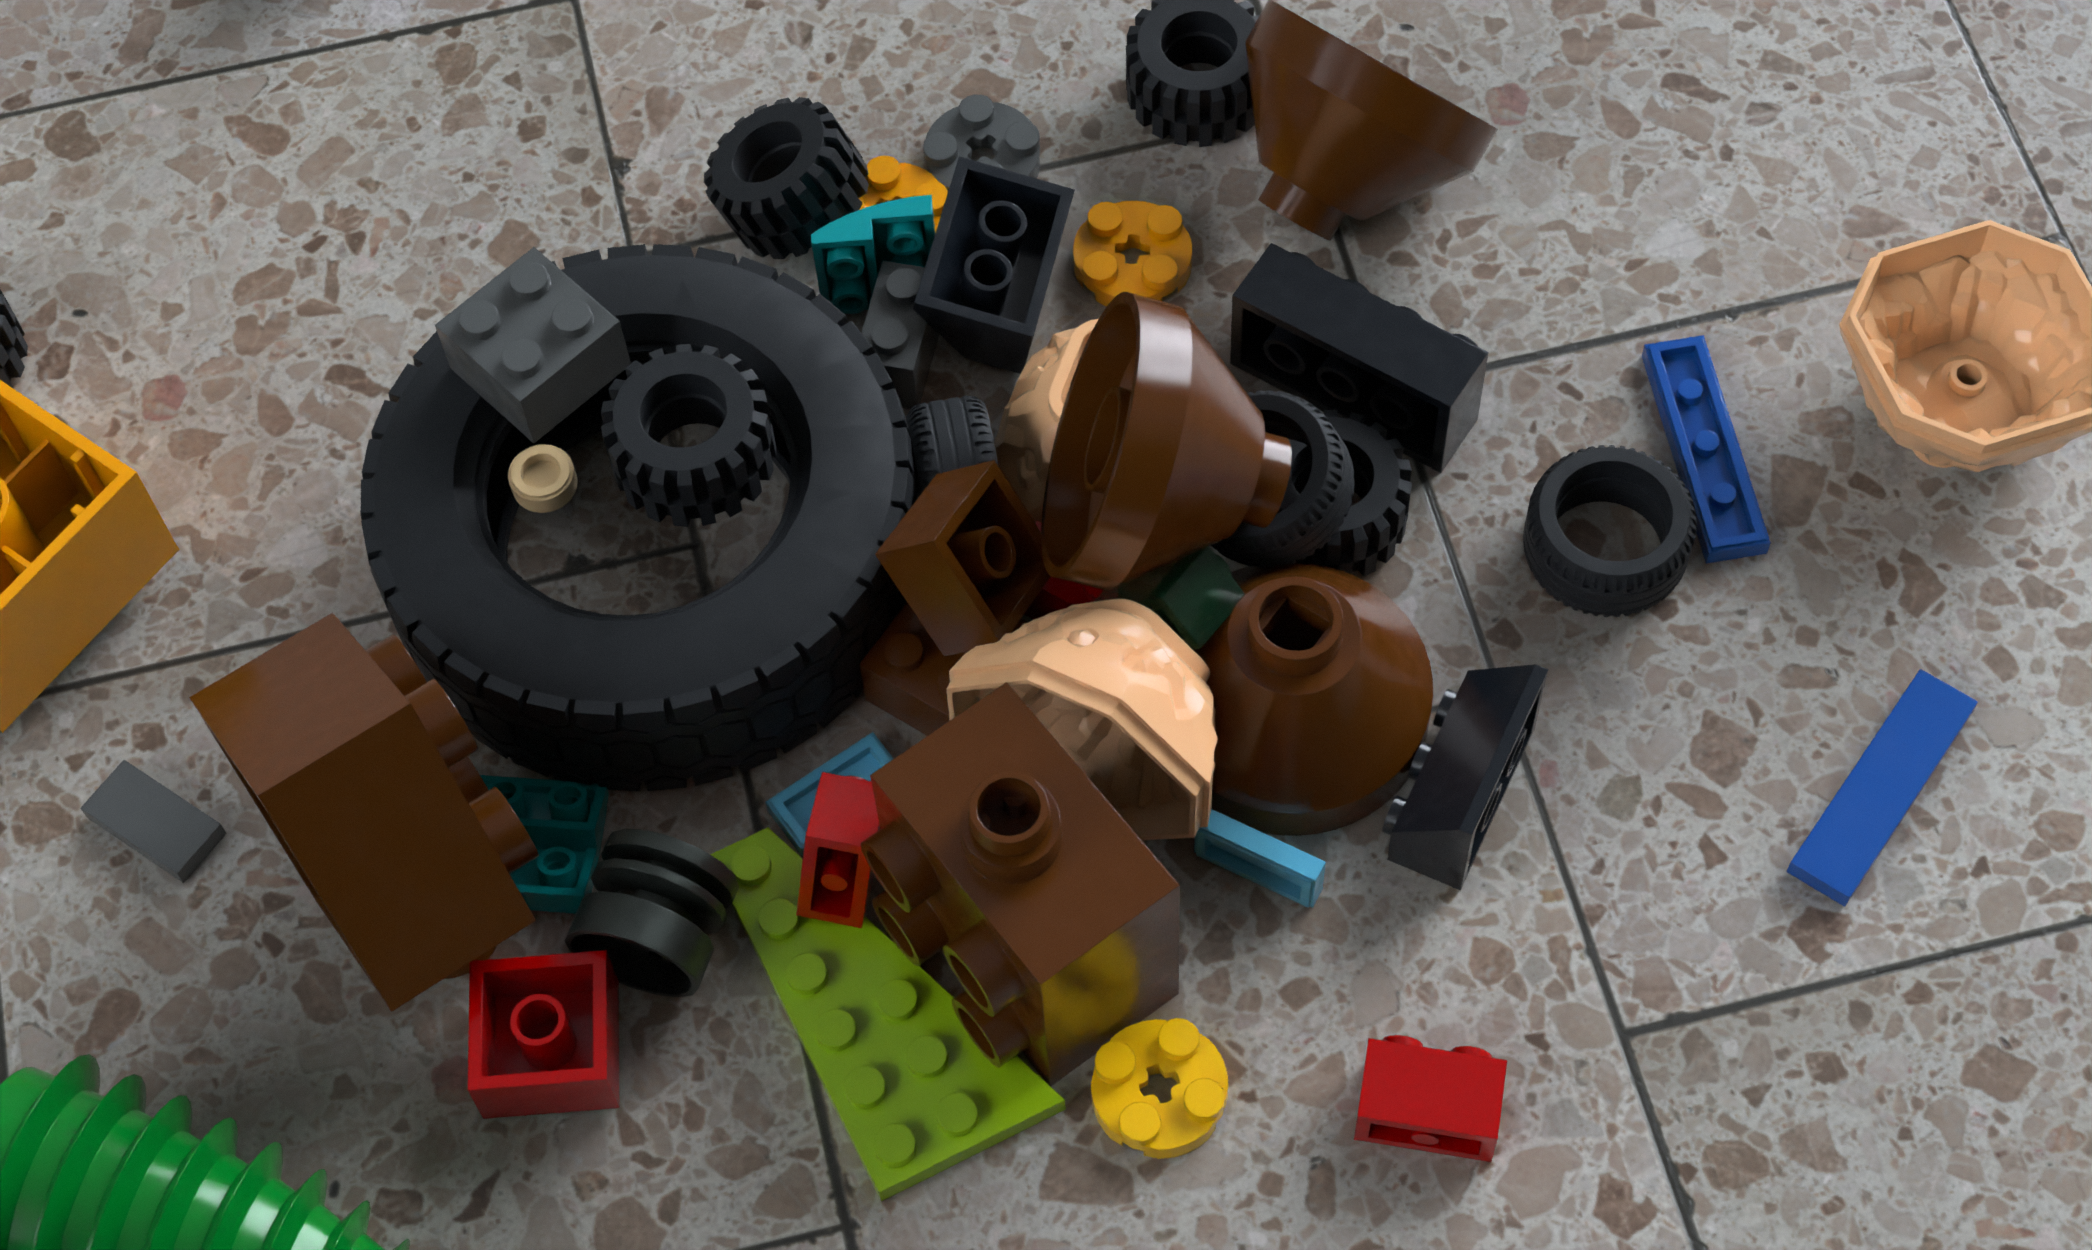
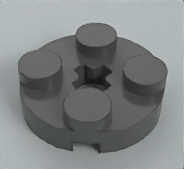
[923,94,1040,191]

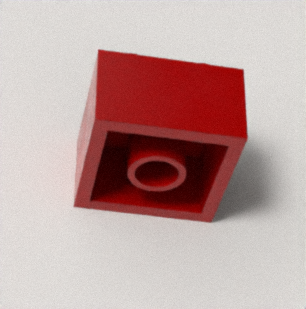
[468,950,620,1119]

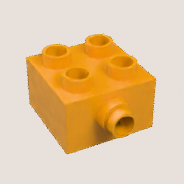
[0,380,179,733]

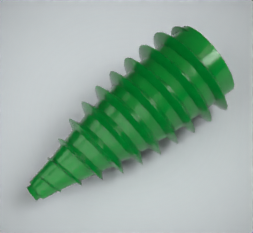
[0,1054,410,1250]

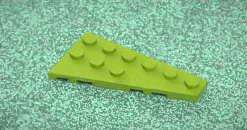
[710,827,1066,1201]

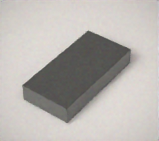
[80,760,226,883]

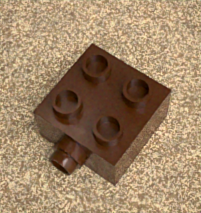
[189,612,539,1012]
[861,682,1180,1086]

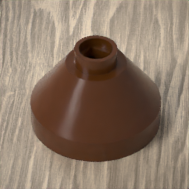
[1245,0,1498,241]
[1041,292,1292,590]
[1167,562,1433,836]

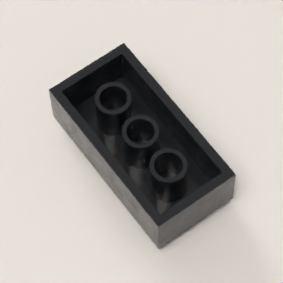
[1230,243,1489,473]

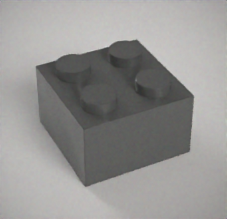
[435,247,631,443]

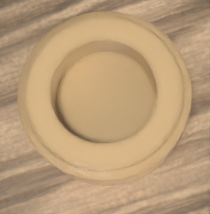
[508,444,578,513]

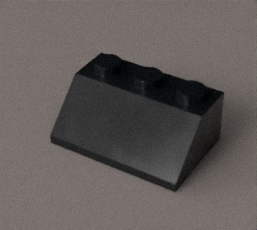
[913,156,1075,374]
[1382,664,1548,890]

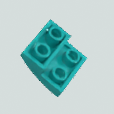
[811,194,936,314]
[480,775,609,914]

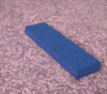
[1642,335,1771,564]
[1787,669,1978,907]

